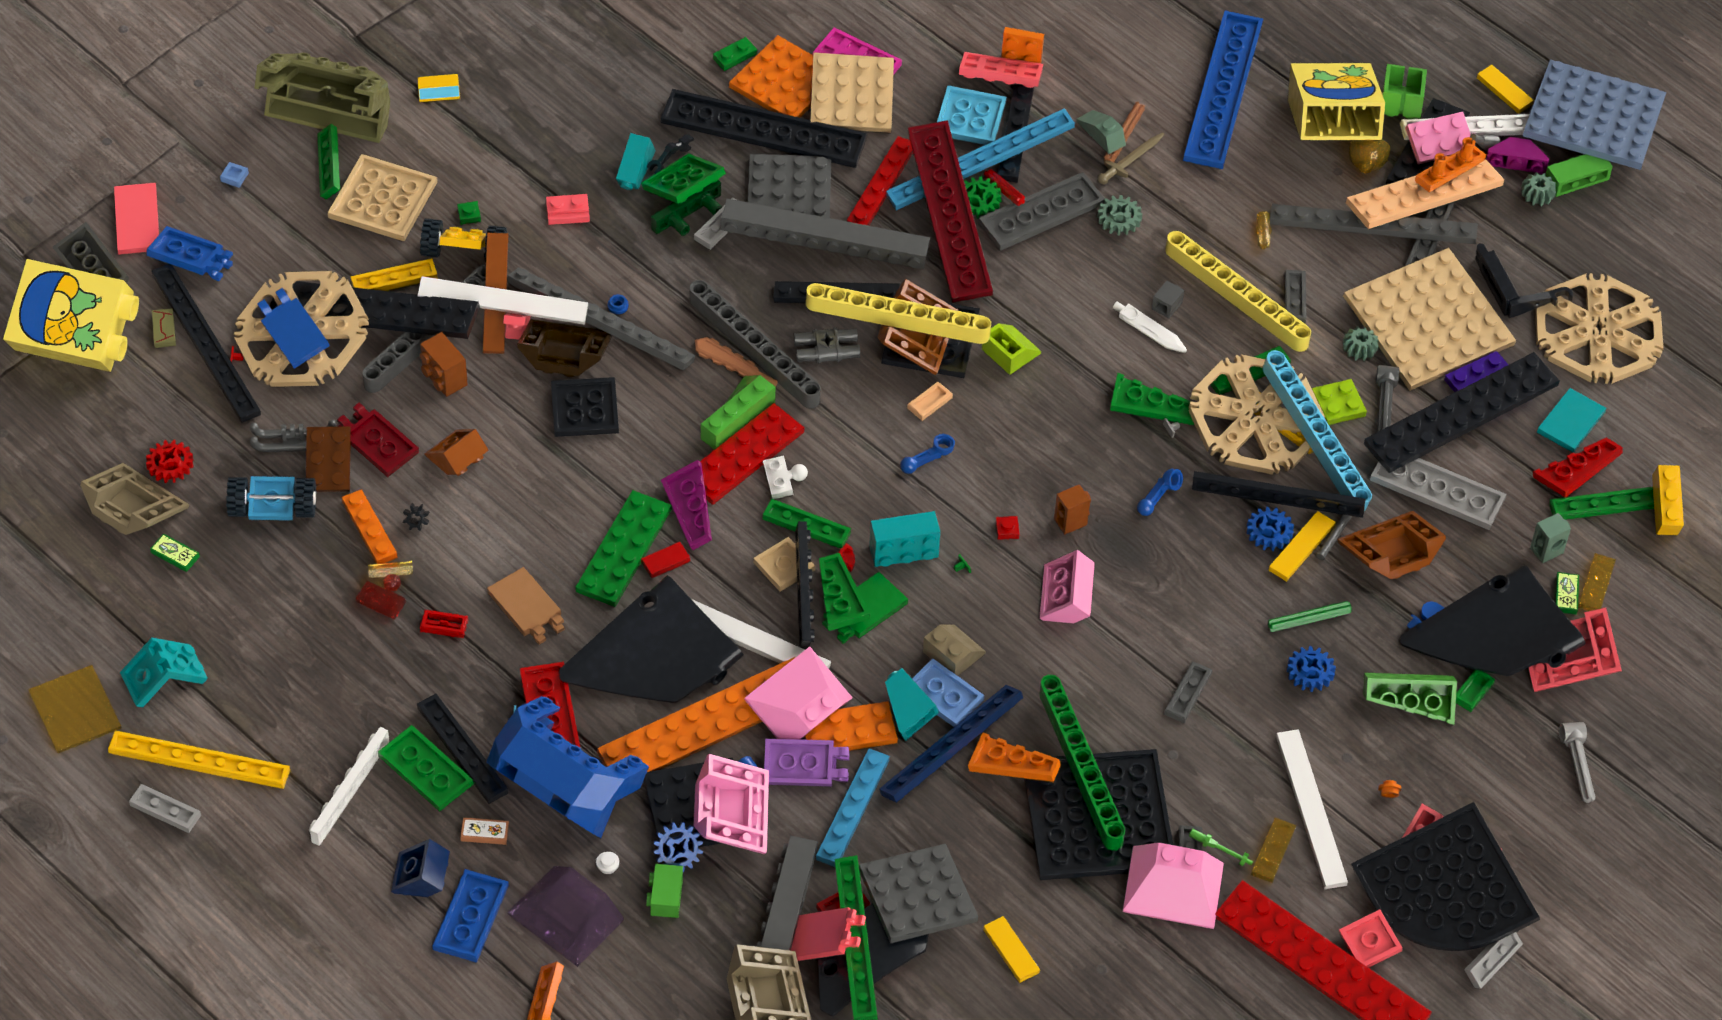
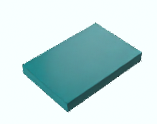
[1537,388,1606,453]

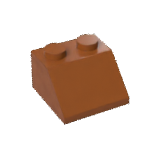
[425,429,489,476]

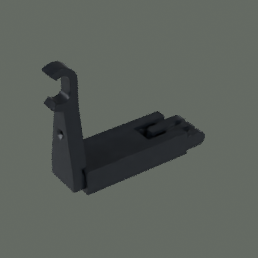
[1475,243,1573,318]

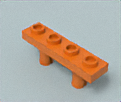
[1415,137,1486,193]

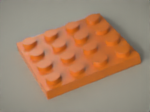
[729,35,813,118]

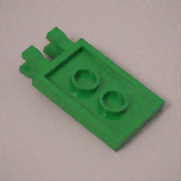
[822,572,908,644]

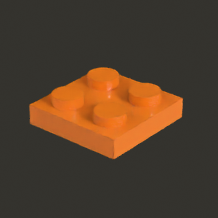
[1001,27,1044,64]

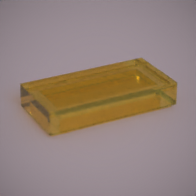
[368,561,413,578]

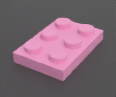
[1405,112,1471,164]

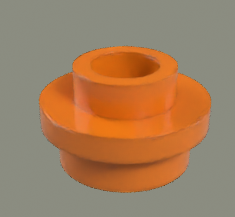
[1378,780,1401,798]

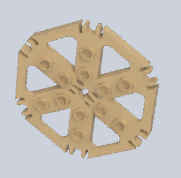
[234,271,369,387]
[1535,273,1663,384]
[1189,354,1325,475]

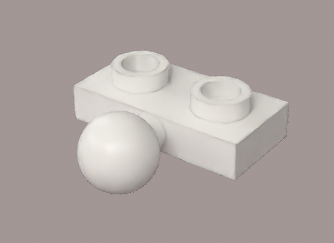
[763,456,808,499]

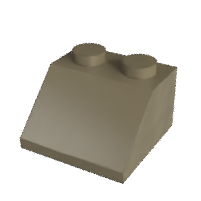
[923,624,986,676]

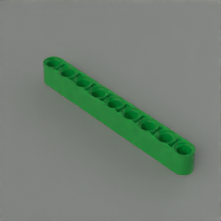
[1039,675,1125,850]

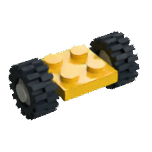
[420,218,507,263]

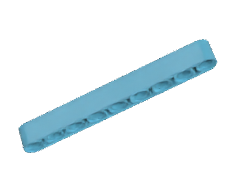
[1263,350,1372,511]

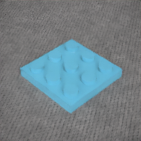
[937,86,1007,145]

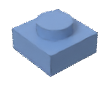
[220,162,249,188]

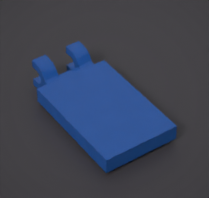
[147,226,233,281]
[257,288,330,369]

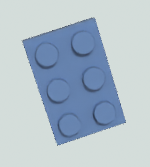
[912,659,984,727]

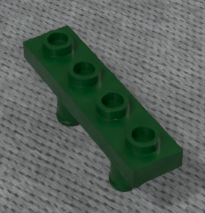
[651,180,722,236]

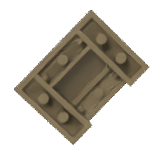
[80,463,189,535]
[727,945,811,1020]

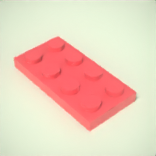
[959,52,1043,88]

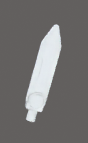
[1113,301,1187,353]

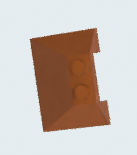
[877,279,958,375]
[1337,511,1446,579]

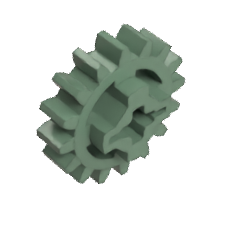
[1097,195,1142,236]

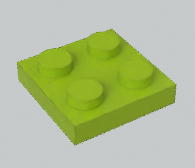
[1312,379,1367,425]

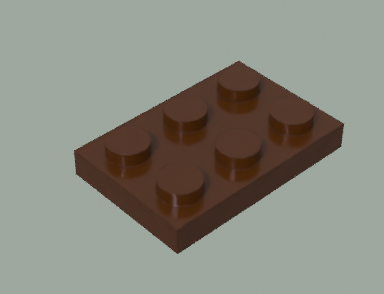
[306,427,351,492]

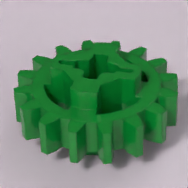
[964,176,1002,219]

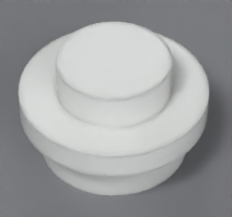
[596,852,619,874]

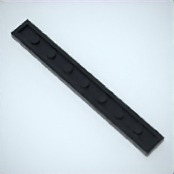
[1192,471,1366,518]

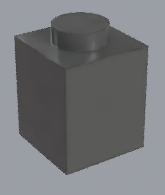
[1152,281,1184,319]

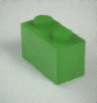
[647,864,683,918]

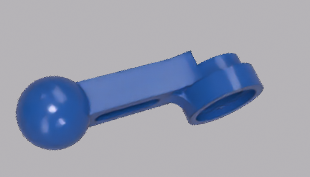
[900,434,955,474]
[1137,469,1183,516]

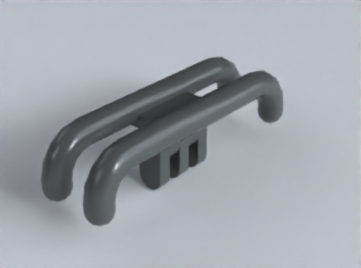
[249,420,336,452]

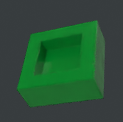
[457,201,481,225]

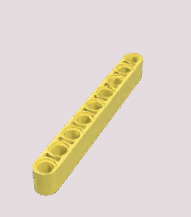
[1166,231,1311,352]
[806,283,991,344]

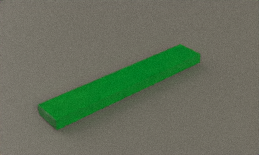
[1549,487,1654,520]

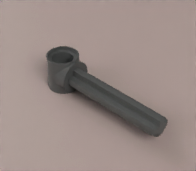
[1376,365,1399,432]

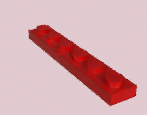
[847,136,913,226]

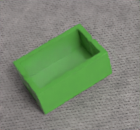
[1382,64,1427,119]

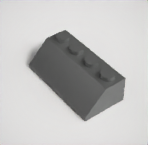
[53,222,129,283]

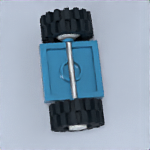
[226,476,316,520]

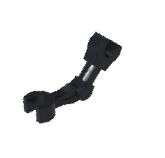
[647,134,694,174]

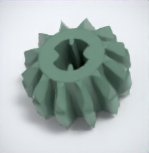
[1521,172,1556,207]
[1343,326,1378,361]

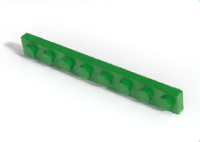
[835,855,878,1020]

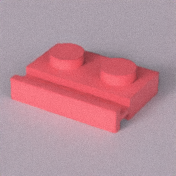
[546,194,590,225]

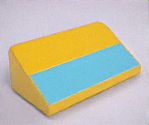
[417,74,460,102]

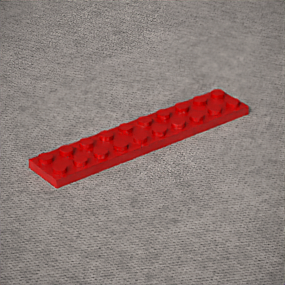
[1215,880,1432,1020]

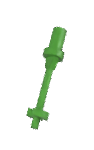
[1189,828,1253,866]

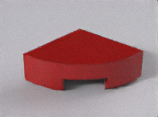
[838,543,855,572]

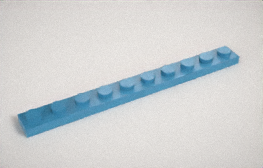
[886,108,1075,210]

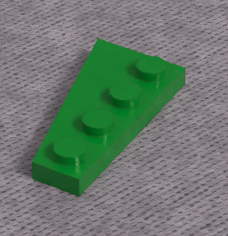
[1110,373,1194,425]
[819,553,870,631]

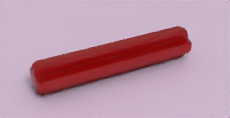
[984,169,1025,206]

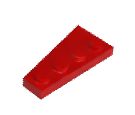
[1533,437,1623,498]

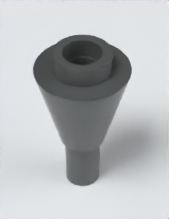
[1470,134,1500,153]

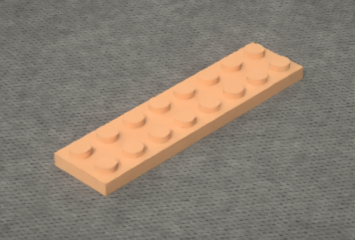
[1346,159,1504,229]

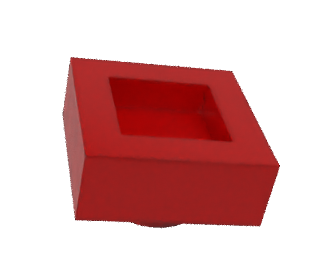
[995,516,1020,540]

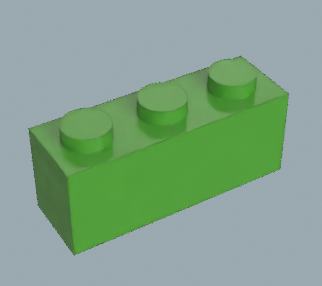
[1545,154,1613,197]

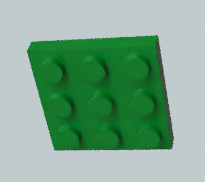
[641,153,726,204]

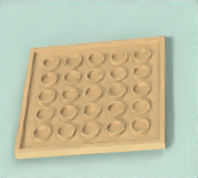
[1343,248,1516,391]

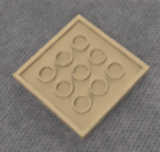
[810,53,894,133]
[328,154,437,241]

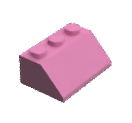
[1040,550,1094,624]

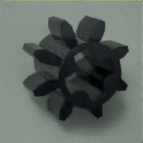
[403,503,430,531]

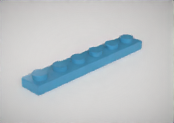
[816,749,890,867]

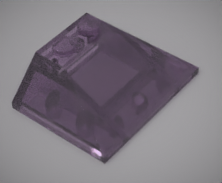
[508,866,624,967]

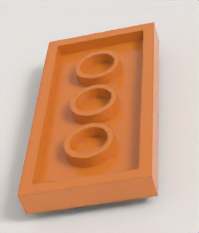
[804,701,898,751]

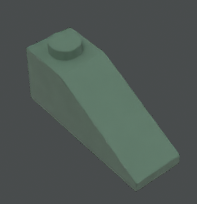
[1076,110,1126,154]

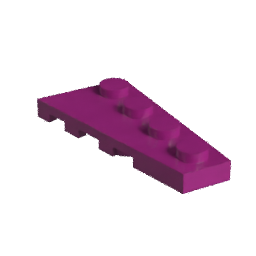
[661,459,712,550]

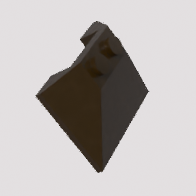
[517,319,613,377]

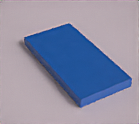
[432,869,509,963]

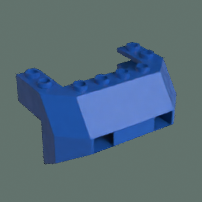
[486,696,649,838]

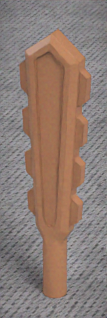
[695,337,778,387]

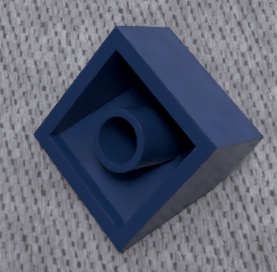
[391,839,450,897]

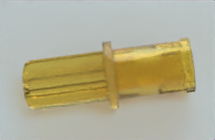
[1256,211,1272,249]

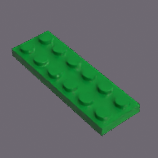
[575,490,672,607]

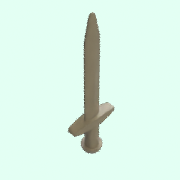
[1097,133,1164,185]

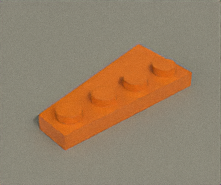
[968,732,1061,782]

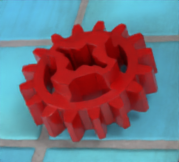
[146,440,194,483]

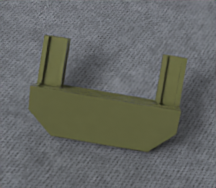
[254,52,390,143]

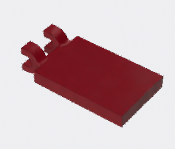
[337,402,419,478]

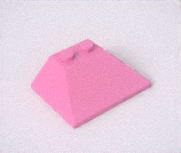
[744,647,853,740]
[694,754,769,854]
[1122,843,1224,929]

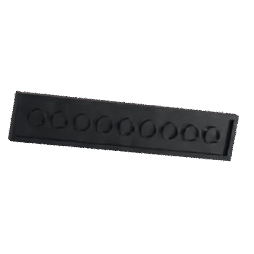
[661,89,867,168]
[269,281,480,339]
[1364,352,1560,473]

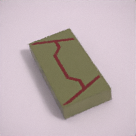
[152,308,176,348]

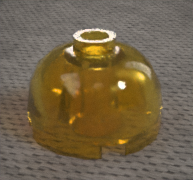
[1349,140,1390,173]

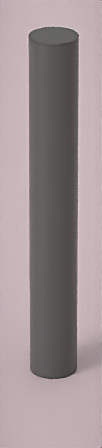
[1317,515,1352,560]

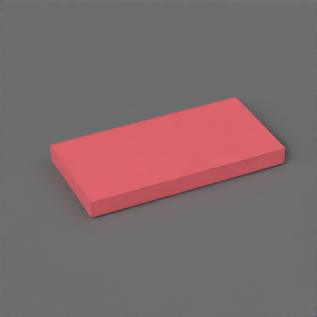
[114,183,159,255]

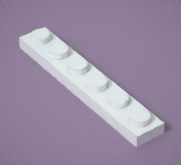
[309,727,389,846]

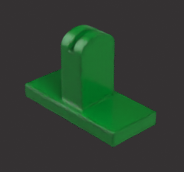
[953,554,971,573]

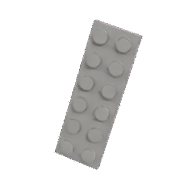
[1370,458,1507,530]

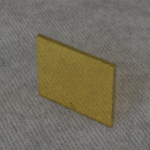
[28,665,122,753]

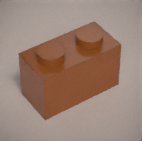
[1054,484,1091,535]

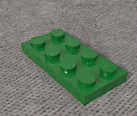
[378,725,473,812]

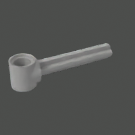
[1559,722,1595,803]

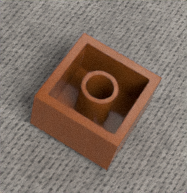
[420,332,468,397]

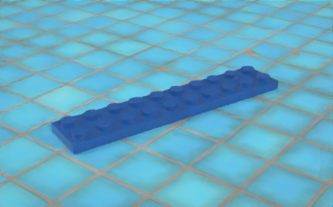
[1183,11,1263,169]

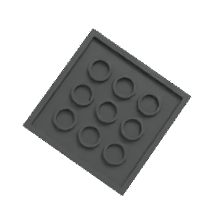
[748,154,831,218]
[859,844,979,943]

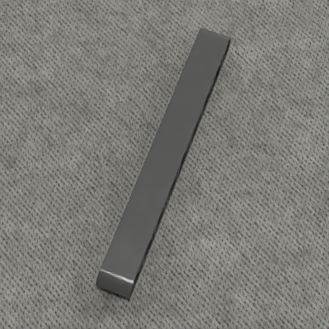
[362,264,486,393]
[690,280,821,409]

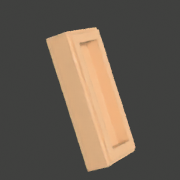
[907,382,953,421]

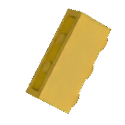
[1652,465,1684,535]

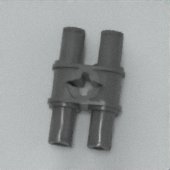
[794,327,860,364]

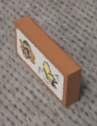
[460,818,509,845]

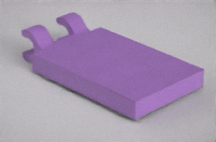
[764,739,849,786]

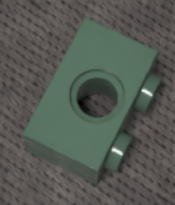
[1530,513,1571,563]

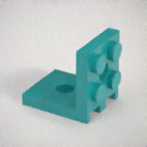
[120,637,208,707]

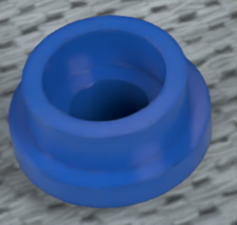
[608,294,629,314]

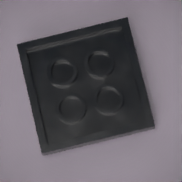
[551,377,619,437]

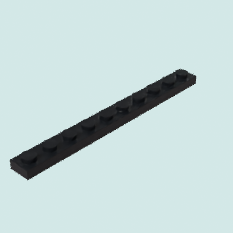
[152,264,261,423]

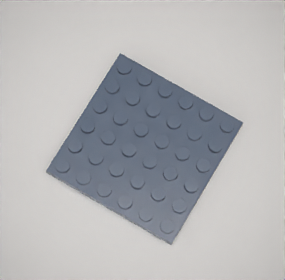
[1523,60,1666,170]

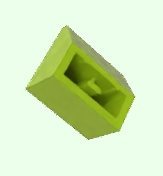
[982,323,1041,375]

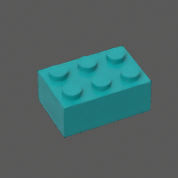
[869,511,941,567]

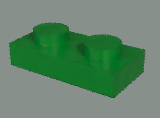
[713,37,757,71]

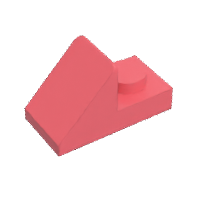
[503,313,531,340]

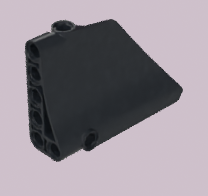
[1400,564,1586,676]
[559,575,744,703]

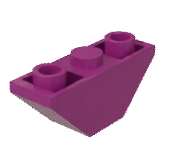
[1486,137,1549,174]

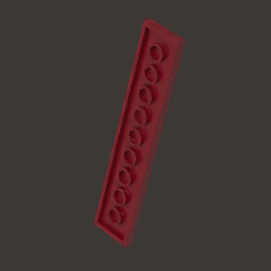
[908,120,993,303]

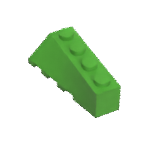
[701,375,776,450]
[1363,673,1457,725]

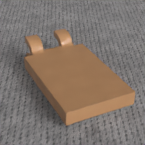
[487,567,565,645]

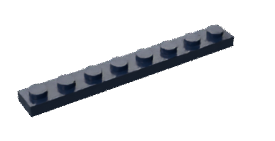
[879,685,1023,803]

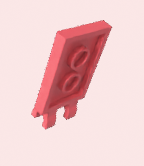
[791,907,866,961]

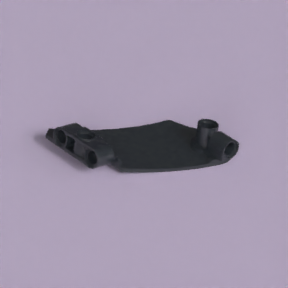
[818,903,929,1017]

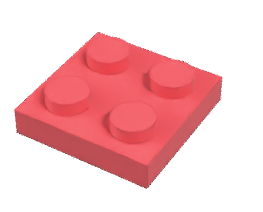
[1339,910,1402,968]

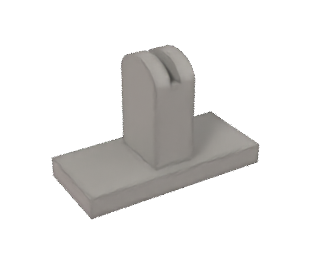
[1163,418,1180,438]

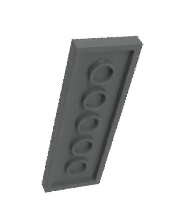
[979,172,1105,251]

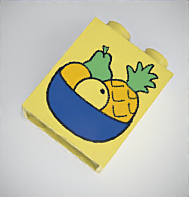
[1288,63,1385,140]
[3,259,139,372]

